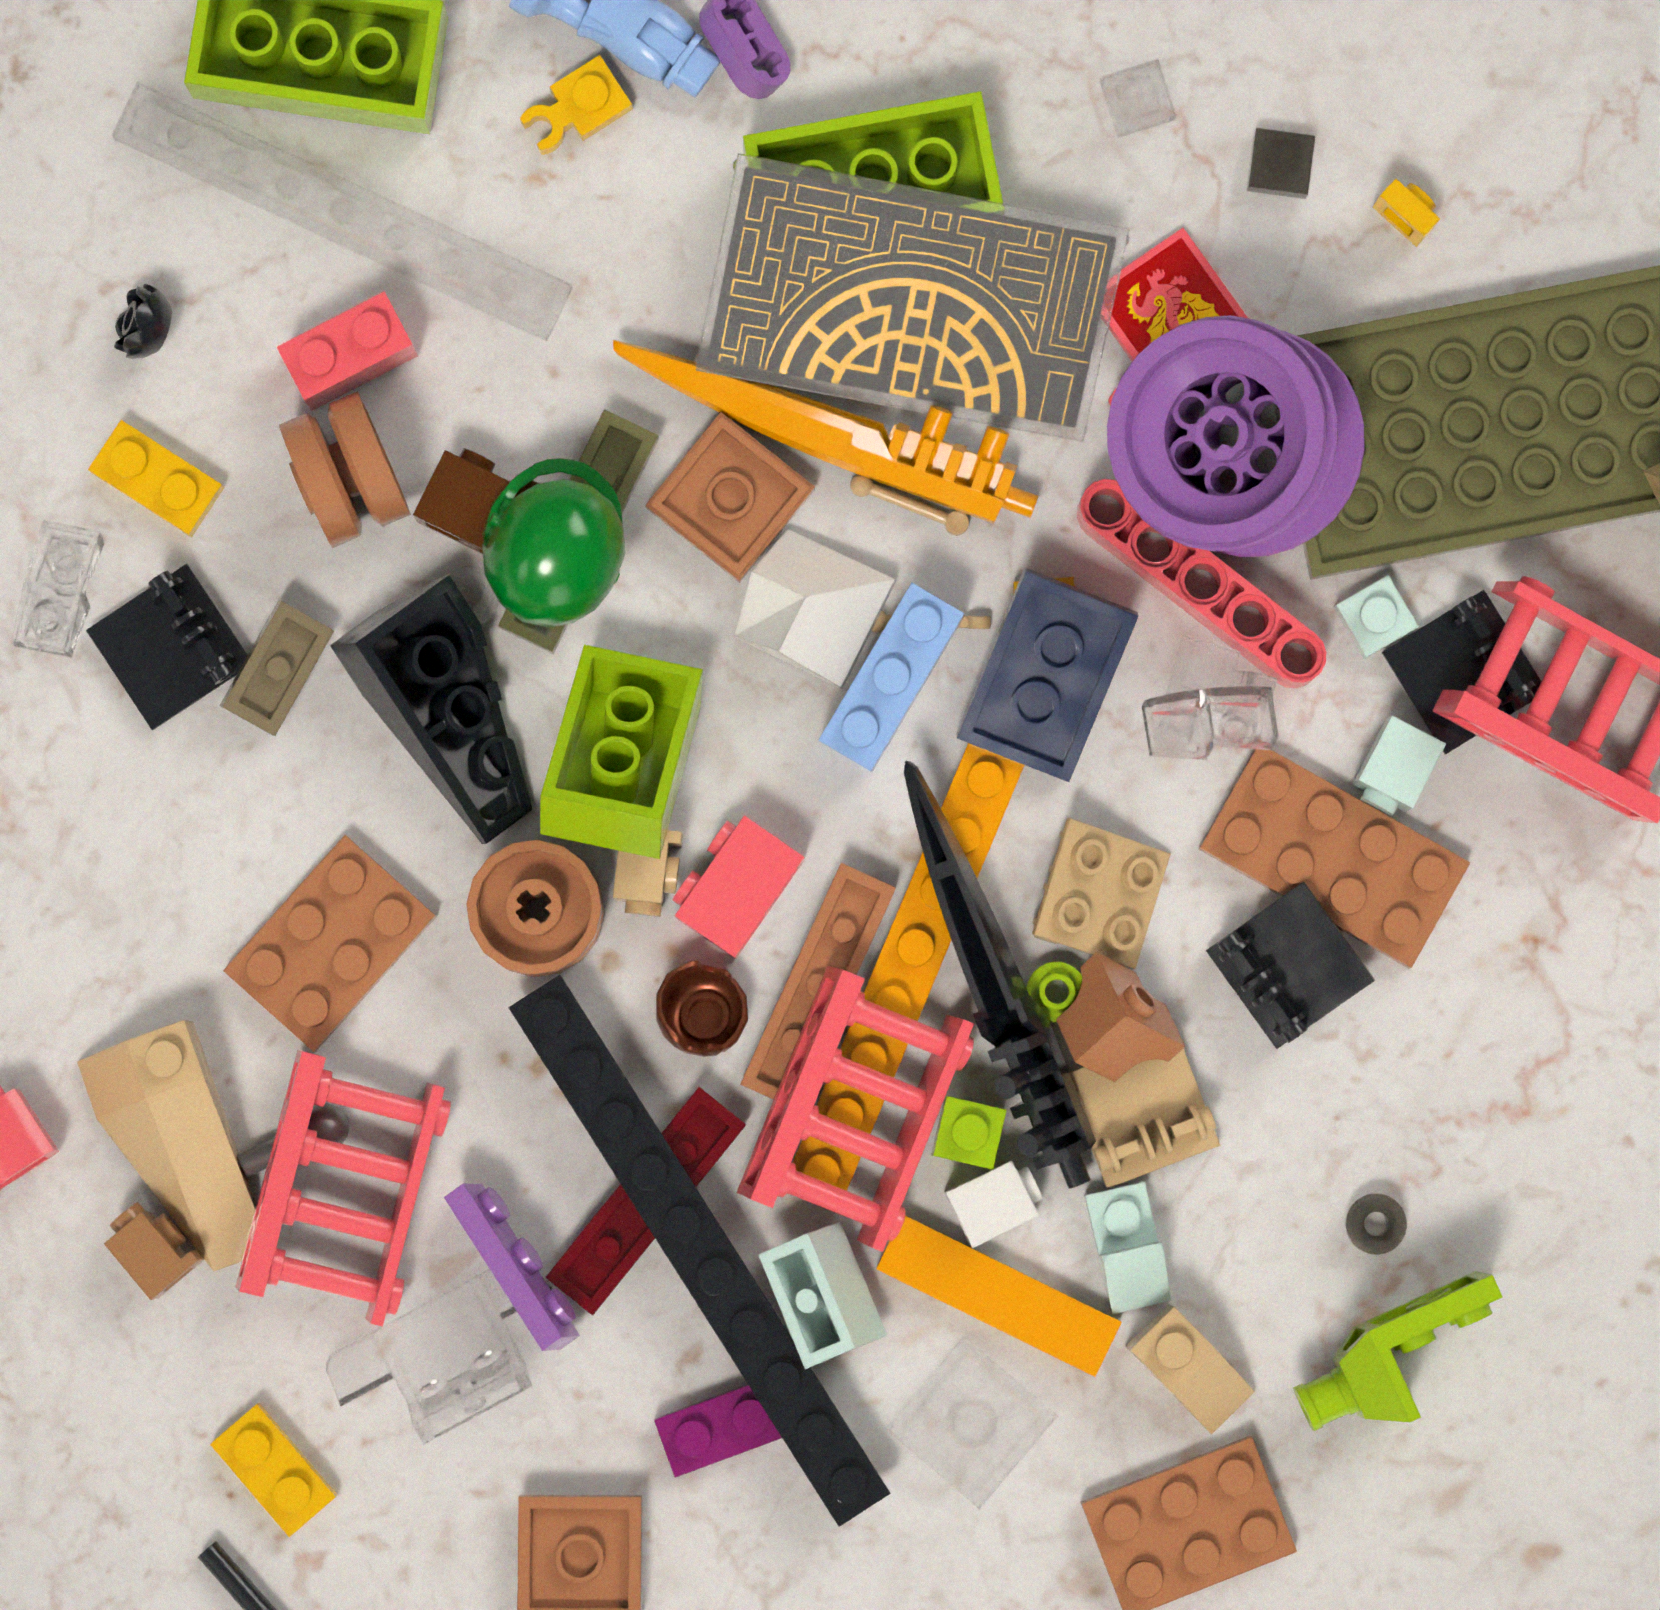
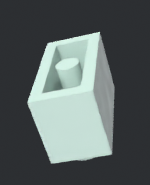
[758,1222,887,1369]

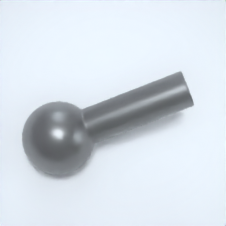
[237,1103,349,1178]

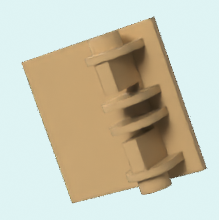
[1032,818,1171,969]
[1070,1049,1221,1189]

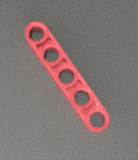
[1077,479,1327,688]

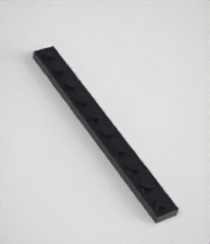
[508,975,891,1527]

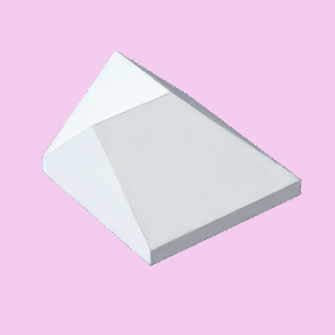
[734,529,896,689]

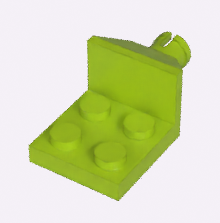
[1293,1271,1503,1431]

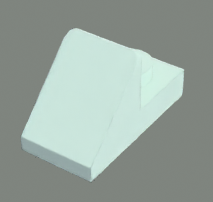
[1084,1182,1171,1314]

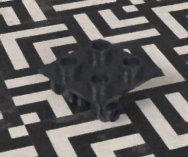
[86,564,248,731]
[1381,590,1541,755]
[1206,881,1375,1049]

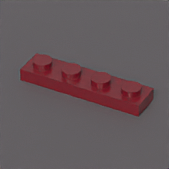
[545,1087,746,1316]

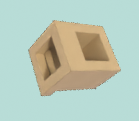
[613,830,683,917]

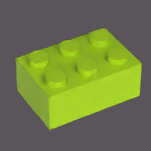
[540,644,703,859]

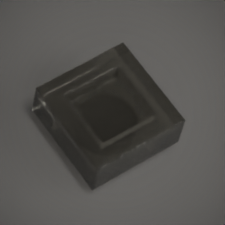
[1246,128,1315,199]

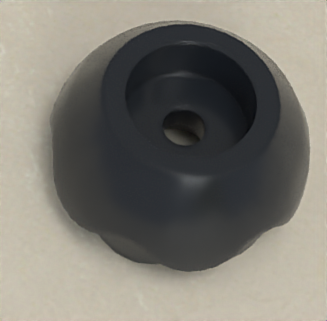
[114,284,172,359]

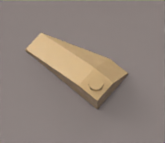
[77,1020,257,1271]

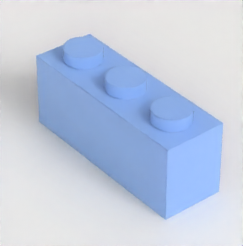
[819,583,965,772]

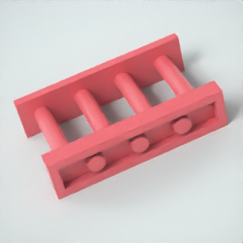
[1433,576,1660,823]
[736,966,974,1252]
[235,1050,451,1327]

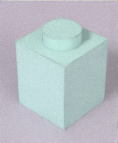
[1352,716,1446,815]

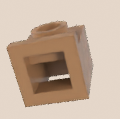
[104,1202,204,1300]

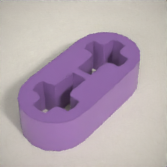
[699,0,791,99]

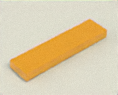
[876,1215,1122,1377]

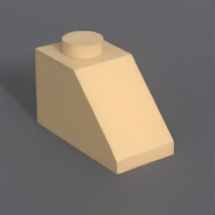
[1125,1304,1255,1435]

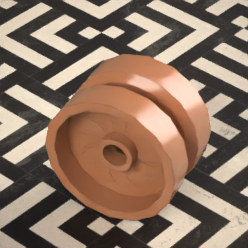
[279,391,411,548]
[466,840,605,977]

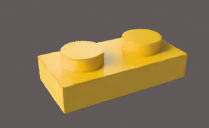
[88,420,225,538]
[210,1403,338,1537]

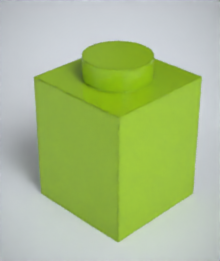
[931,1096,1007,1170]

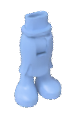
[509,0,720,98]

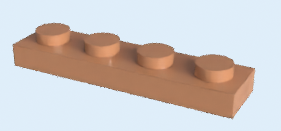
[740,863,896,1100]

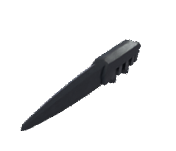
[904,760,1096,1189]

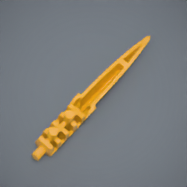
[613,340,1039,523]

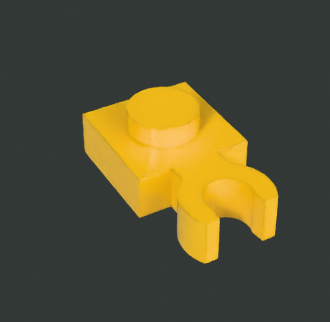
[520,55,633,155]

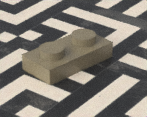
[219,600,334,736]

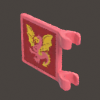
[1099,228,1248,406]

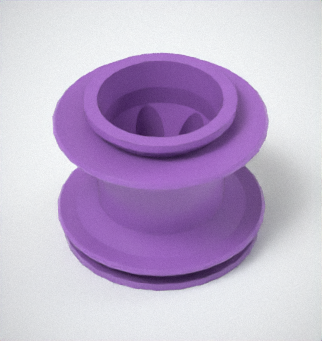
[1107,316,1365,557]

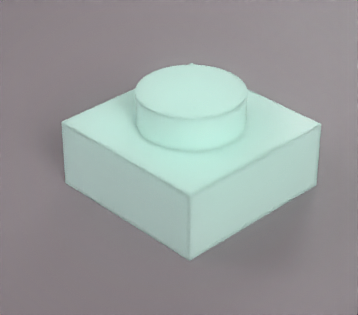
[1334,575,1419,659]

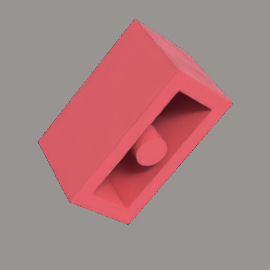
[277,291,418,411]
[672,815,805,960]

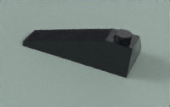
[330,575,532,844]

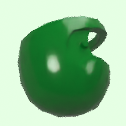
[482,458,626,628]

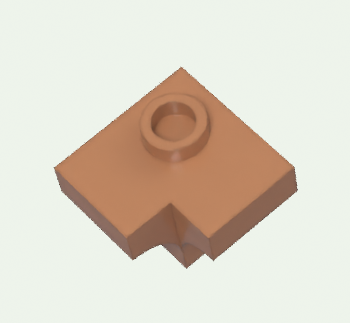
[1056,952,1186,1082]

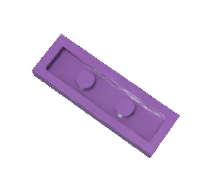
[444,1183,580,1351]

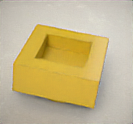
[1372,178,1440,247]

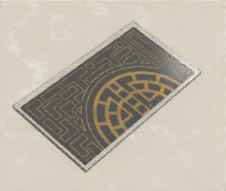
[695,153,1130,442]

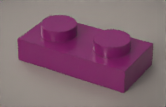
[654,1384,782,1478]

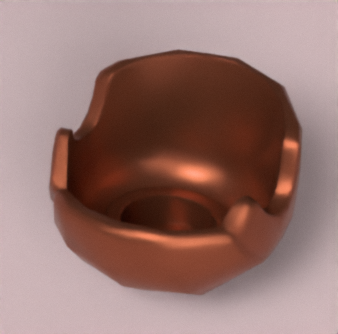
[656,960,748,1057]

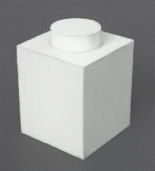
[944,1160,1043,1248]

